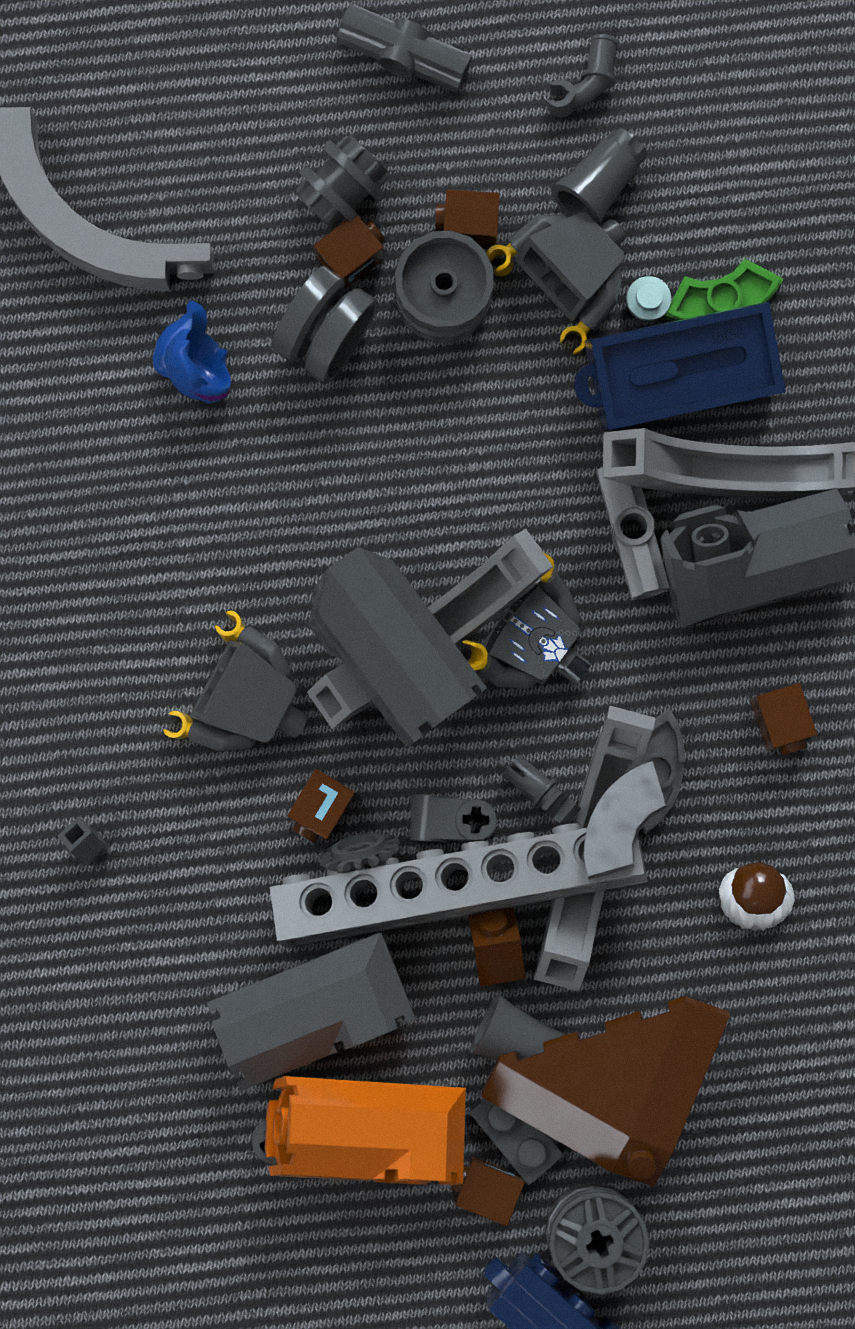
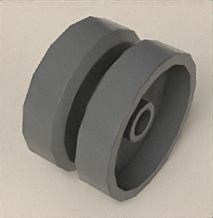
[395,231,494,343]
[271,266,378,384]

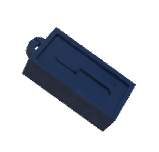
[574,302,786,430]
[484,1251,621,1329]

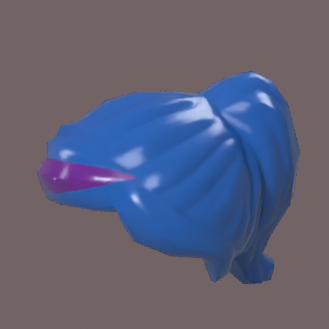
[152,300,231,404]

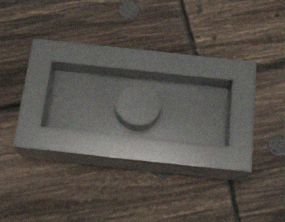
[469,1099,564,1185]

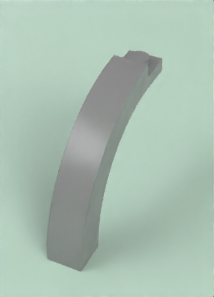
[0,107,214,291]
[603,428,855,498]
[307,529,553,729]
[534,706,655,991]

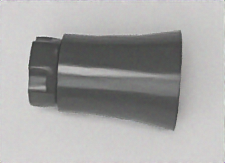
[551,128,647,226]
[470,994,562,1060]

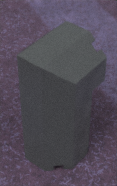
[661,489,855,628]
[308,547,487,747]
[207,932,416,1091]

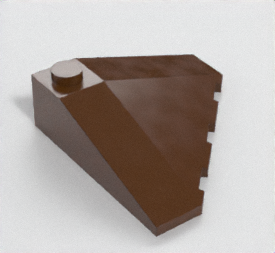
[481,996,729,1187]

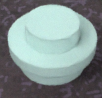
[626,276,671,321]

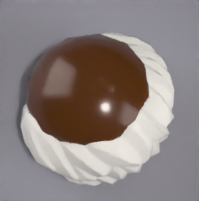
[719,862,795,931]

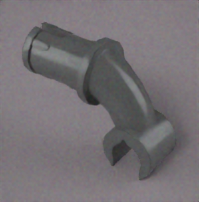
[547,34,618,118]
[502,754,581,825]

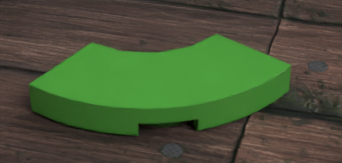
[663,258,783,322]

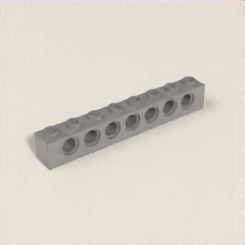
[270,824,648,948]

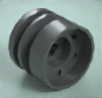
[545,1182,649,1294]

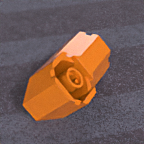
[265,1076,466,1185]

